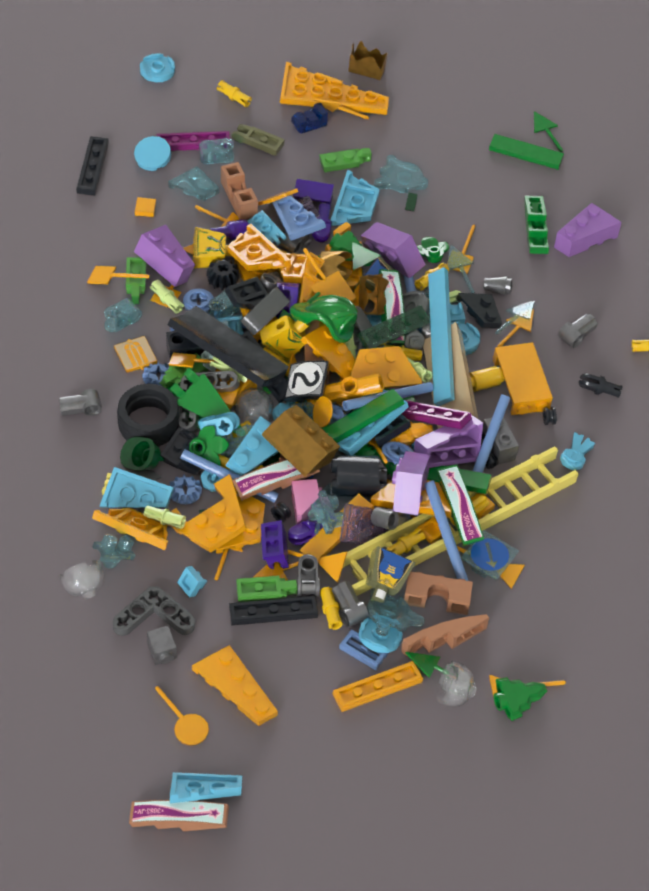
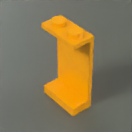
[493,342,553,415]

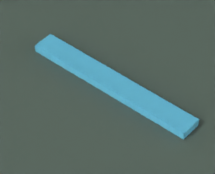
[428,267,455,406]

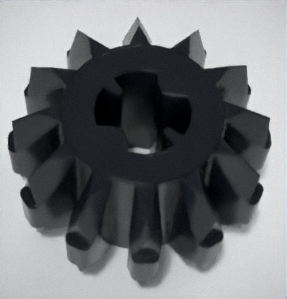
[206,258,239,291]

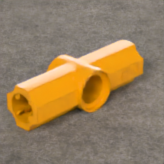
[324,373,384,403]

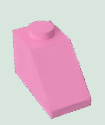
[291,479,323,525]

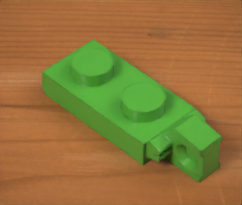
[319,148,372,172]
[126,257,146,304]
[160,353,208,388]
[236,576,297,602]

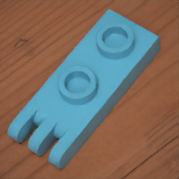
[247,210,287,245]

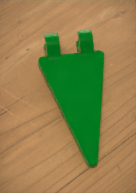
[170,368,245,437]

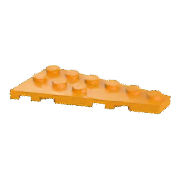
[280,61,389,115]

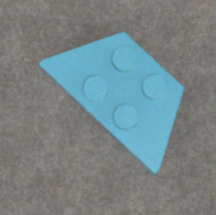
[331,170,379,226]

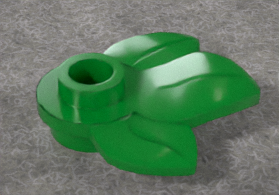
[417,236,449,263]
[189,426,229,466]

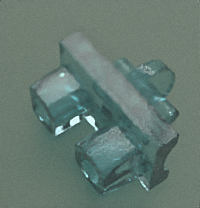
[308,490,346,534]
[92,534,135,568]

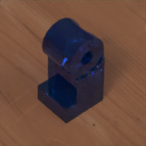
[291,103,328,133]

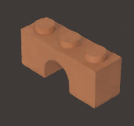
[221,162,258,220]
[403,572,473,615]

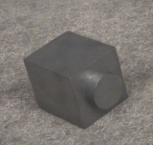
[147,626,177,665]

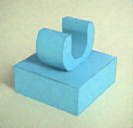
[450,303,465,324]
[177,566,207,598]

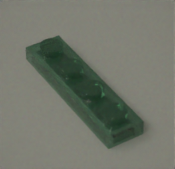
[357,305,431,349]

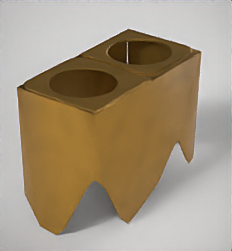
[348,41,388,80]
[317,251,352,281]
[359,274,389,315]

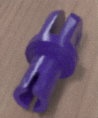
[312,203,332,242]
[209,220,250,240]
[288,516,330,545]

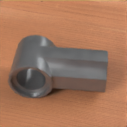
[558,314,598,348]
[59,389,101,416]
[371,507,412,530]
[332,581,369,627]

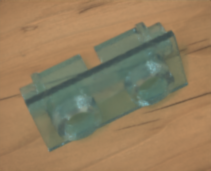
[221,424,253,456]

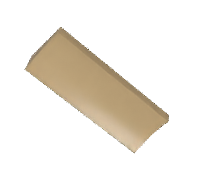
[423,322,478,429]

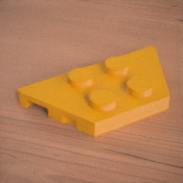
[228,224,291,272]
[350,346,422,391]
[371,480,452,518]
[216,487,265,554]
[92,508,168,550]

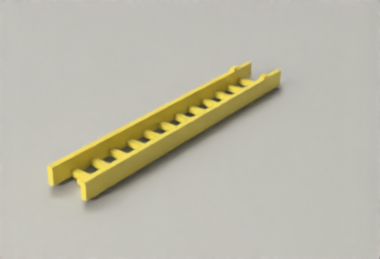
[343,446,578,596]

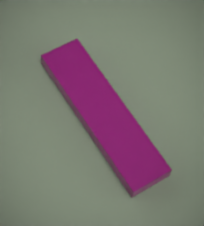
[156,131,231,151]
[401,400,472,429]

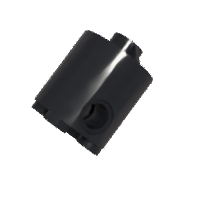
[331,455,387,497]

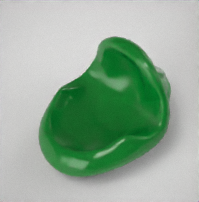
[290,295,358,343]

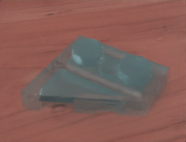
[168,166,219,201]

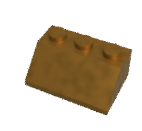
[262,405,340,477]

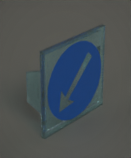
[461,530,519,581]

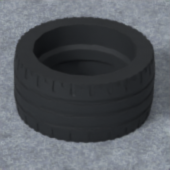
[117,383,179,447]

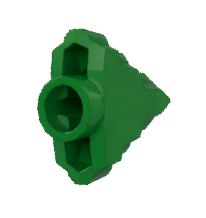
[329,230,374,267]
[493,677,547,721]

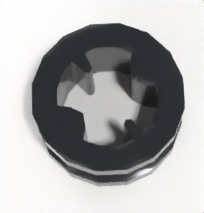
[542,406,557,425]
[271,502,291,523]

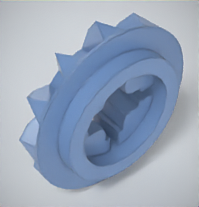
[183,289,214,313]
[142,361,169,385]
[382,442,413,465]
[169,474,202,504]

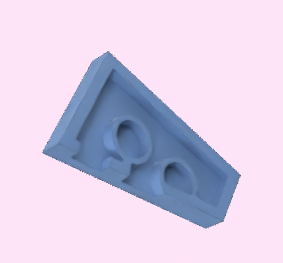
[273,196,326,241]

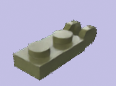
[231,124,285,156]

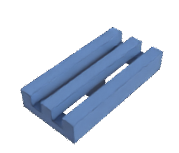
[339,629,388,671]

